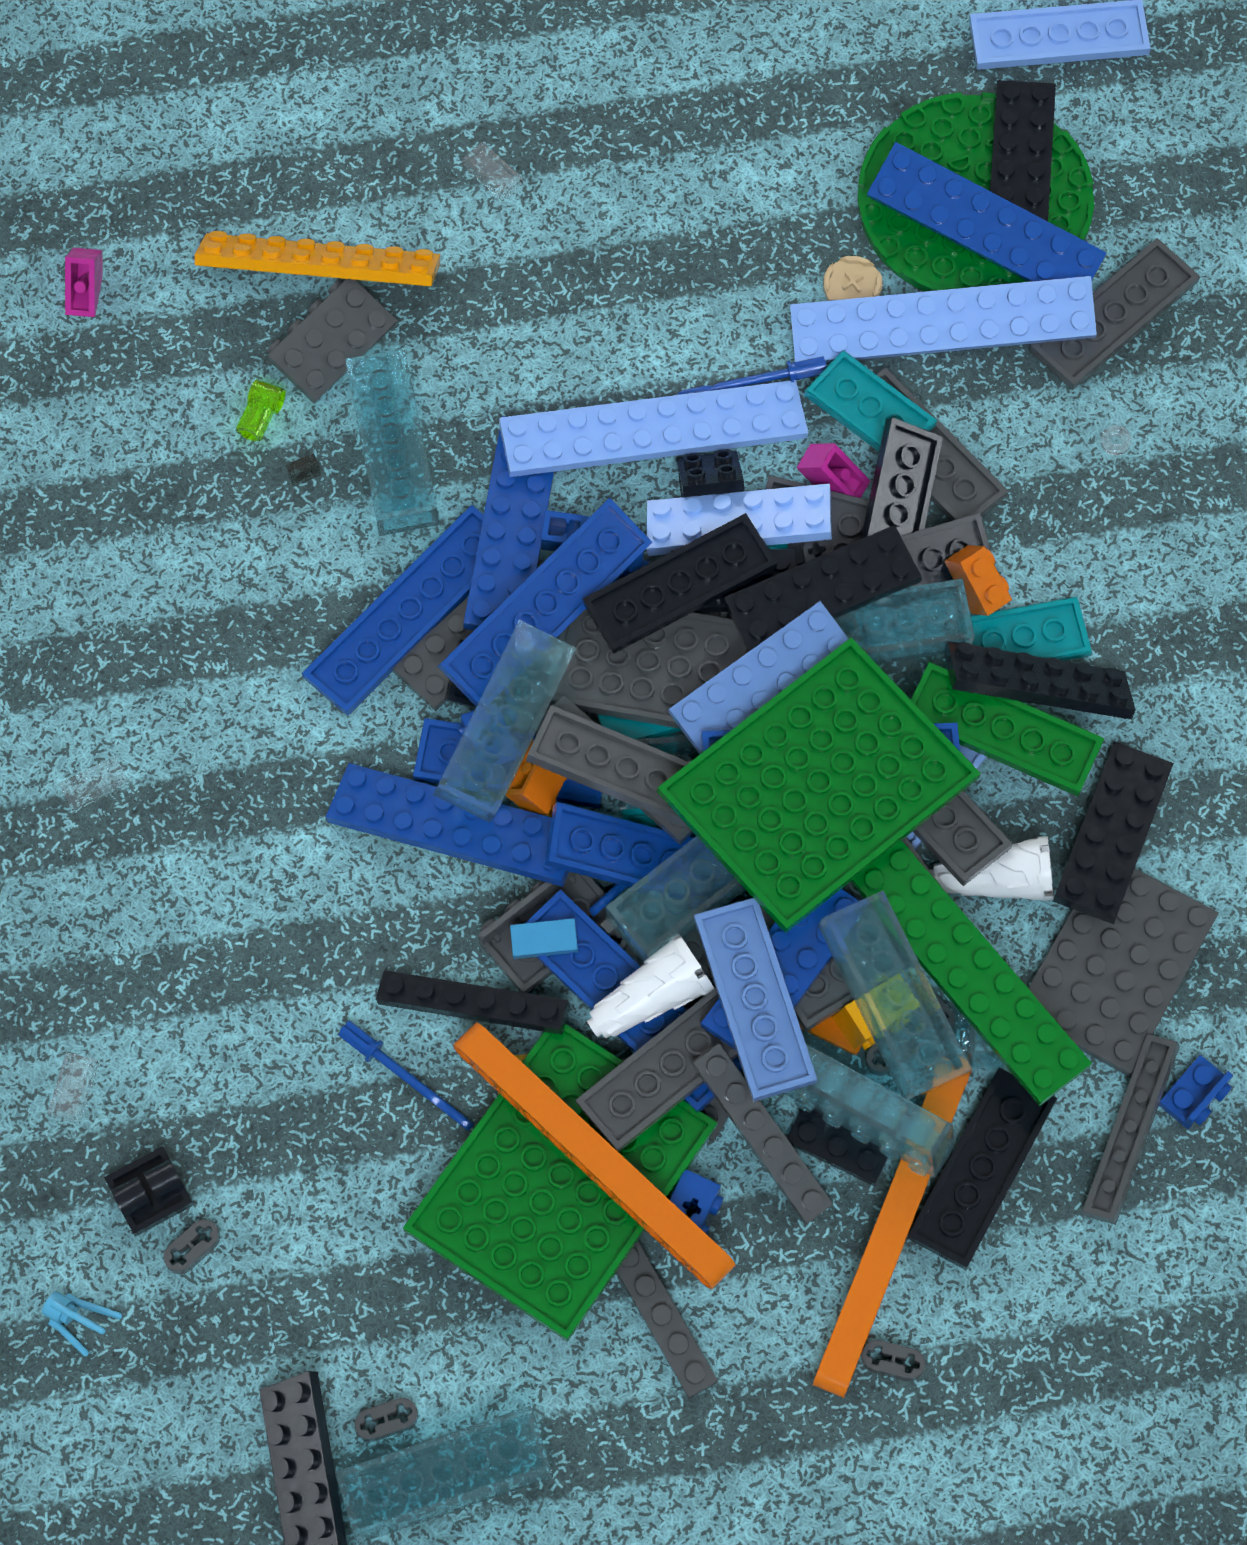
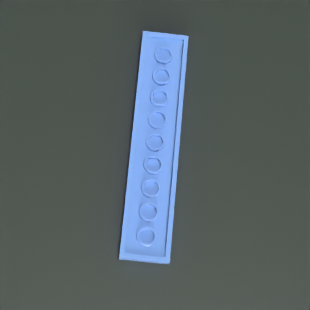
[790,276,1097,363]
[499,380,808,477]

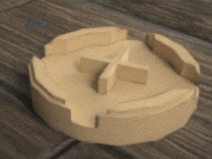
[823,256,882,301]

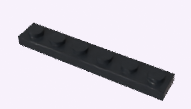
[376,970,570,1035]

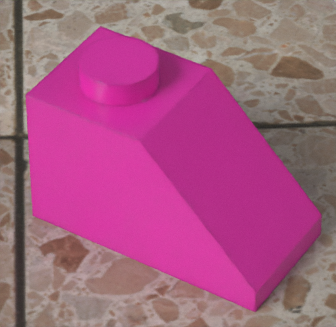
[65,248,103,317]
[797,443,870,498]

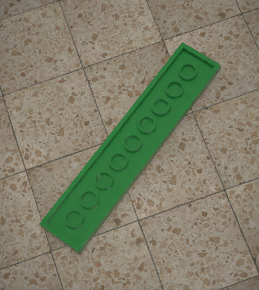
[851,841,1092,1106]

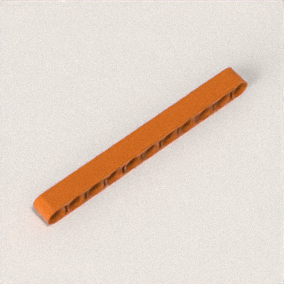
[453,1022,736,1290]
[812,1057,973,1398]

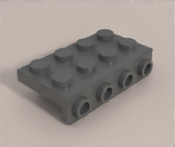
[265,279,398,404]
[478,872,617,993]

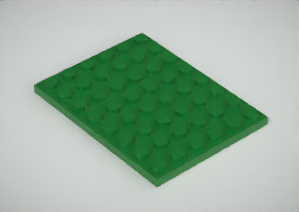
[657,638,981,933]
[403,1024,718,1342]

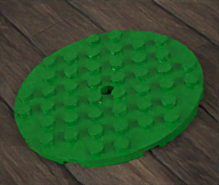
[857,92,1094,292]

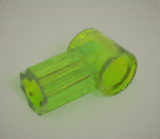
[236,379,286,442]

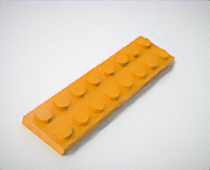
[195,231,440,286]

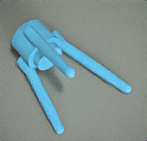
[42,1291,122,1356]

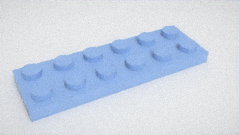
[969,0,1151,70]
[646,484,832,556]

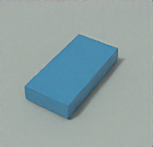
[510,918,578,959]

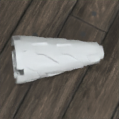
[930,836,1054,901]
[587,934,715,1038]

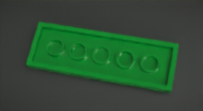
[911,662,1105,797]

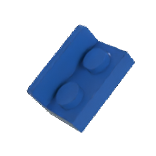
[1159,1055,1233,1130]

